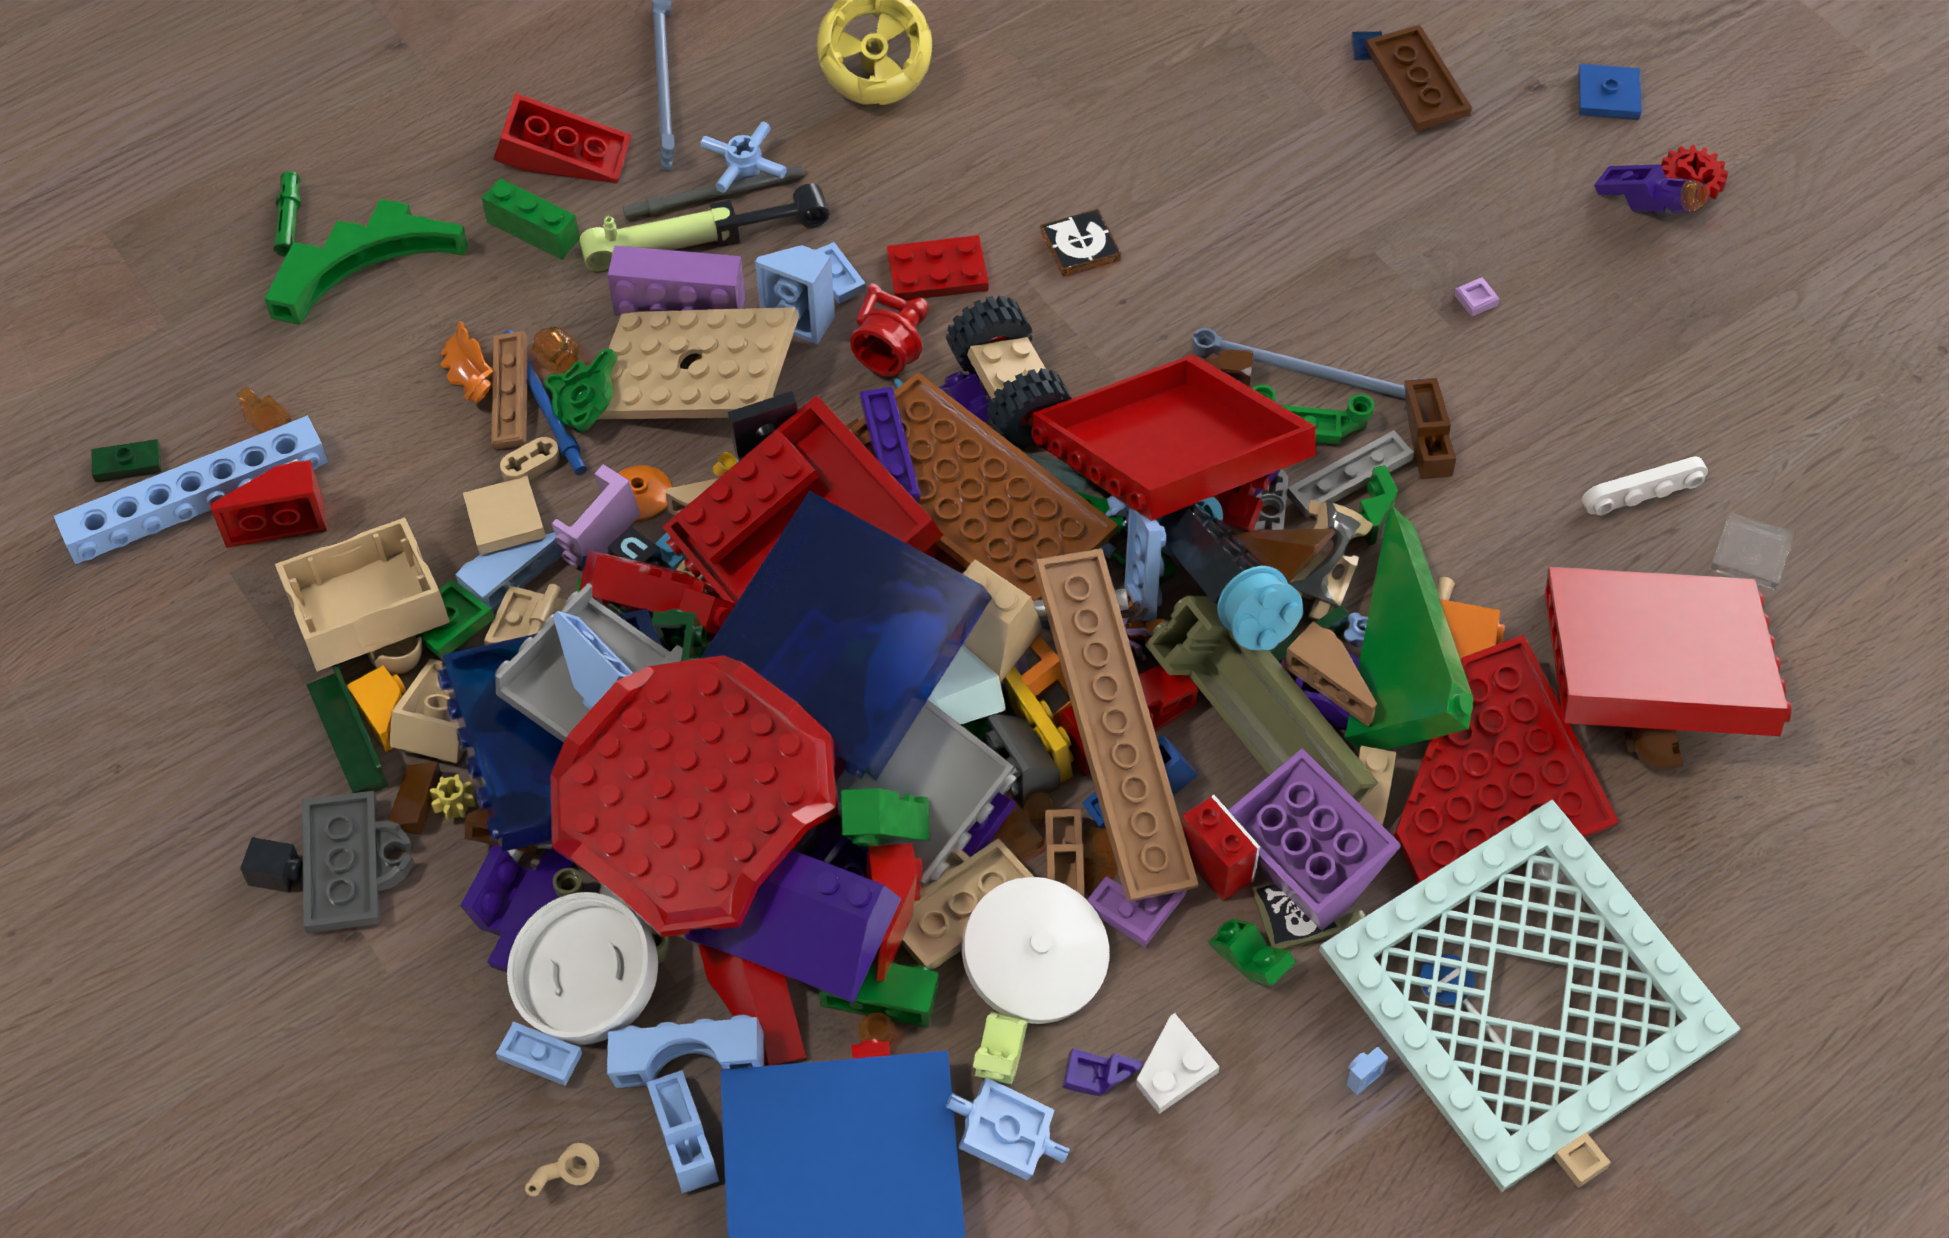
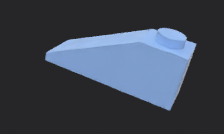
[455,532,563,611]
[553,611,633,710]

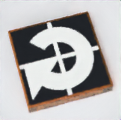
[1040,209,1121,277]

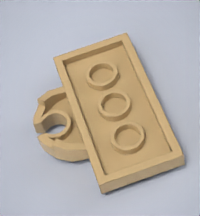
[901,838,1034,971]

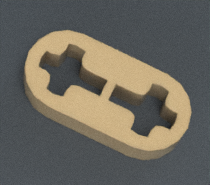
[500,437,560,482]

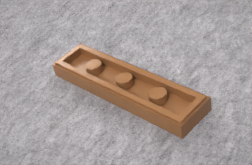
[491,331,527,450]

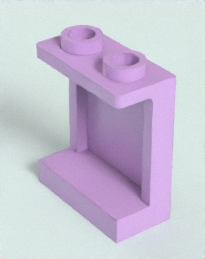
[551,464,641,568]

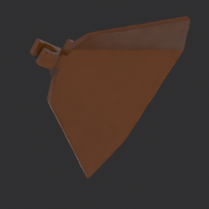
[1228,529,1336,584]

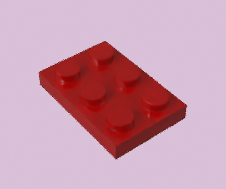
[887,235,989,301]

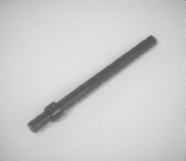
[622,165,804,218]

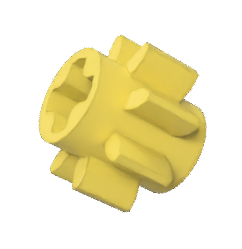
[430,774,476,821]

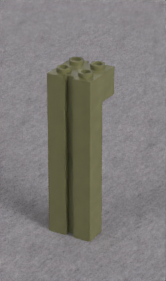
[1145,596,1378,802]

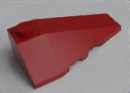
[698,944,807,1066]

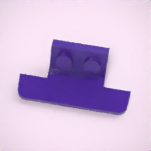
[460,845,574,972]

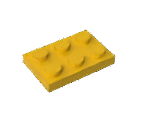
[1003,665,1074,783]

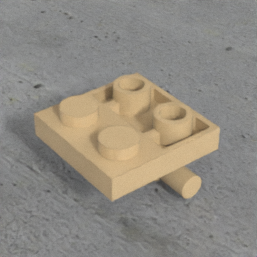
[484,584,567,655]

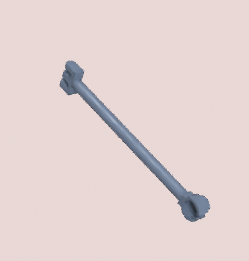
[652,0,674,171]
[1192,328,1417,410]

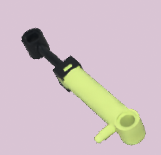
[579,183,830,272]

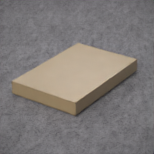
[463,476,546,555]

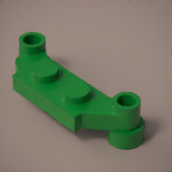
[1252,385,1374,445]

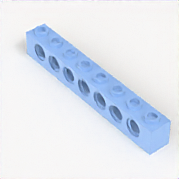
[54,415,328,564]

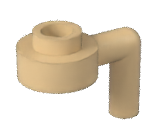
[525,1143,599,1196]

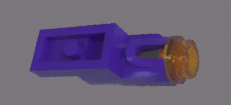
[1594,164,1707,217]

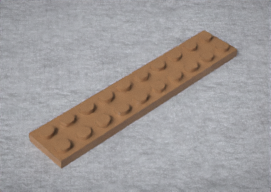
[1033,548,1199,903]

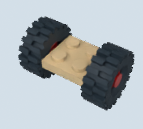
[946,295,1072,449]

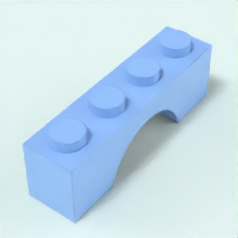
[607,1015,764,1089]

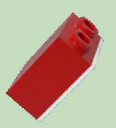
[1182,795,1260,901]

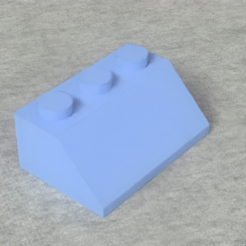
[755,245,835,345]

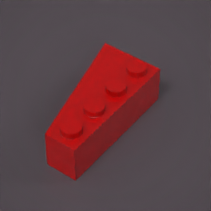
[1061,664,1198,776]

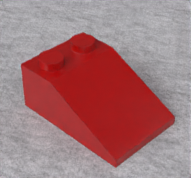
[210,460,327,548]
[866,843,923,981]

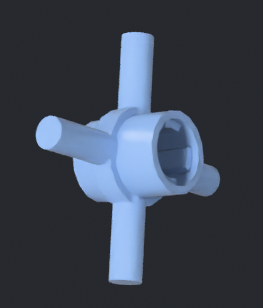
[701,122,787,193]

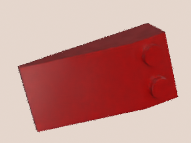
[493,93,631,184]

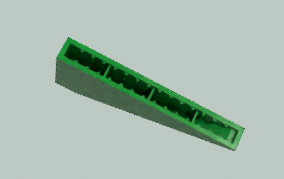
[1345,508,1474,750]

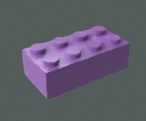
[608,246,745,316]

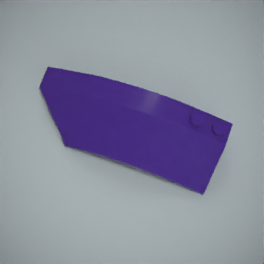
[684,850,901,1003]

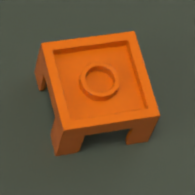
[1021,635,1072,728]

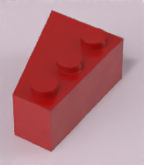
[579,550,705,615]

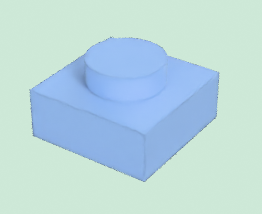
[1346,1047,1388,1095]

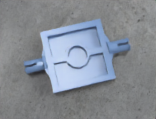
[945,1078,1069,1180]

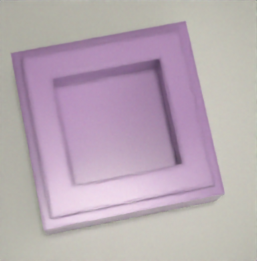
[1454,277,1499,317]

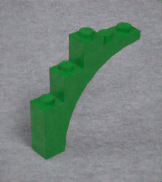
[264,199,468,325]

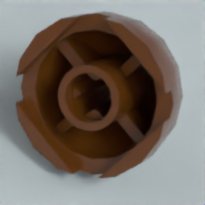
[1624,727,1684,771]

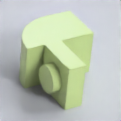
[973,1012,1028,1084]

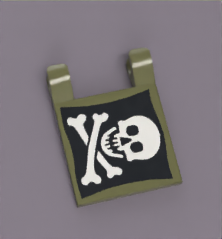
[1251,882,1366,950]

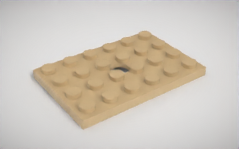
[597,307,799,419]

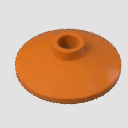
[618,465,672,521]

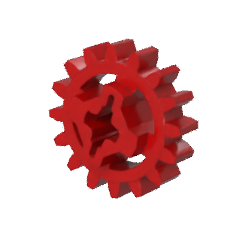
[1661,145,1728,204]

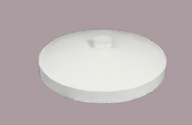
[962,877,1109,1024]

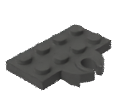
[302,791,414,933]

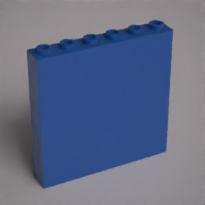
[720,1051,965,1238]

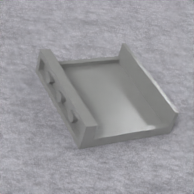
[495,583,683,742]
[835,686,1017,884]

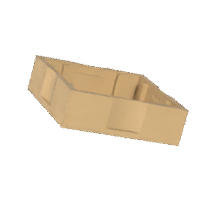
[275,517,450,671]

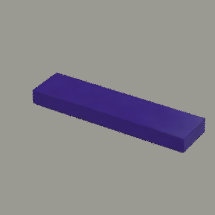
[860,387,921,503]

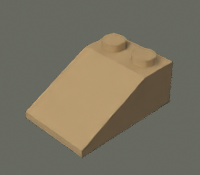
[390,658,495,763]

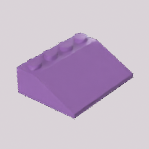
[1228,748,1401,931]

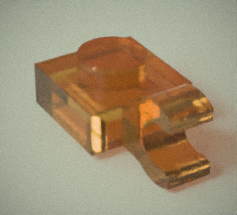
[236,386,291,434]

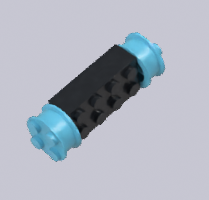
[1156,496,1303,650]

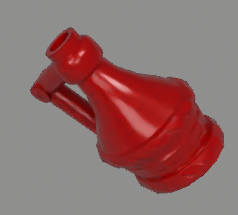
[850,284,929,376]

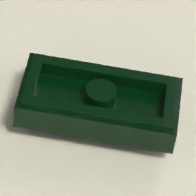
[91,439,162,482]

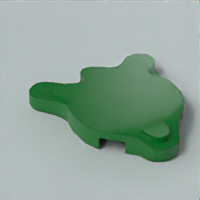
[544,348,617,432]

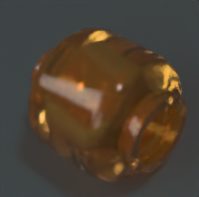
[531,326,580,374]

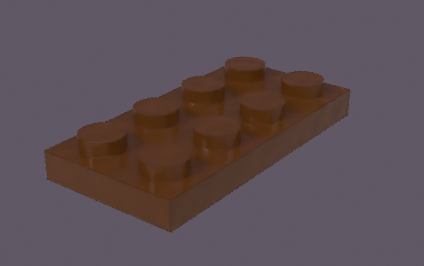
[1365,25,1472,131]

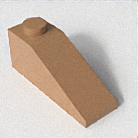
[1284,621,1377,726]

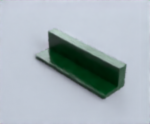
[306,664,388,793]

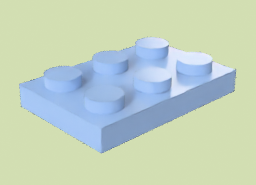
[1124,506,1166,621]

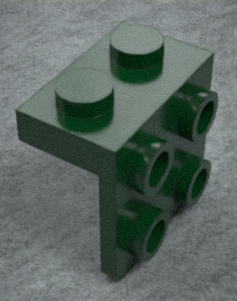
[652,609,714,661]

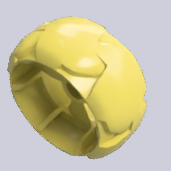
[817,0,932,105]

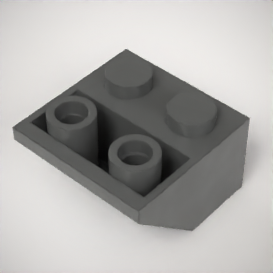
[985,714,1060,807]

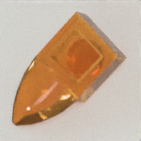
[1083,826,1118,897]

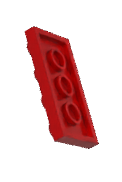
[674,429,820,565]

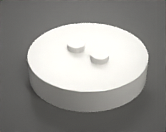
[507,892,658,1045]

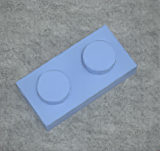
[818,242,866,304]
[496,1021,582,1086]

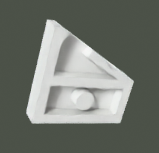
[1136,1013,1219,1114]

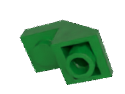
[1358,465,1398,546]
[1208,919,1296,986]

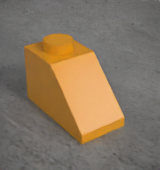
[346,665,406,752]

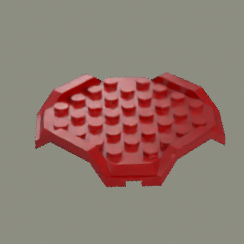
[551,655,839,937]

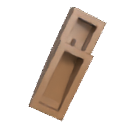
[1044,809,1085,898]

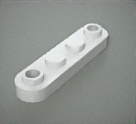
[1582,457,1708,515]

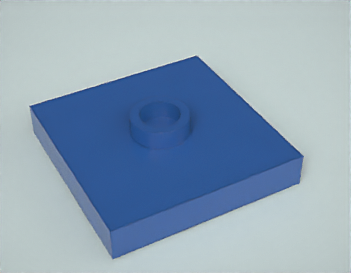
[1578,64,1641,119]

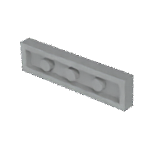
[1287,430,1414,518]

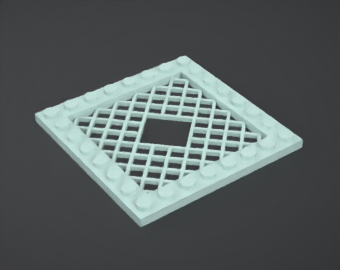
[1319,799,1741,1192]

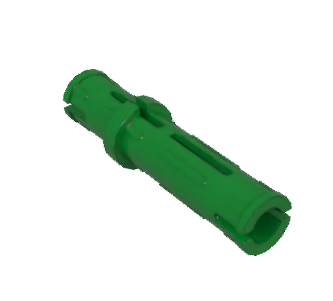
[273,171,301,256]

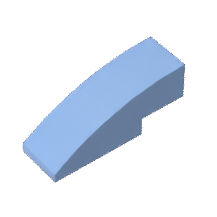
[646,1070,719,1194]

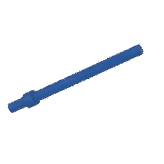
[503,330,587,475]

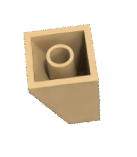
[946,559,1043,683]

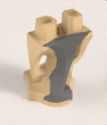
[1289,500,1373,621]

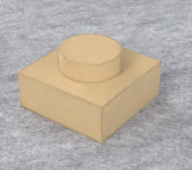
[1554,1132,1611,1188]

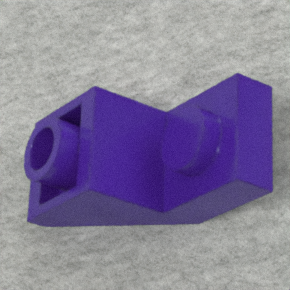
[938,371,991,422]

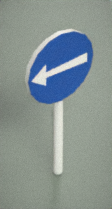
[1419,954,1510,1055]

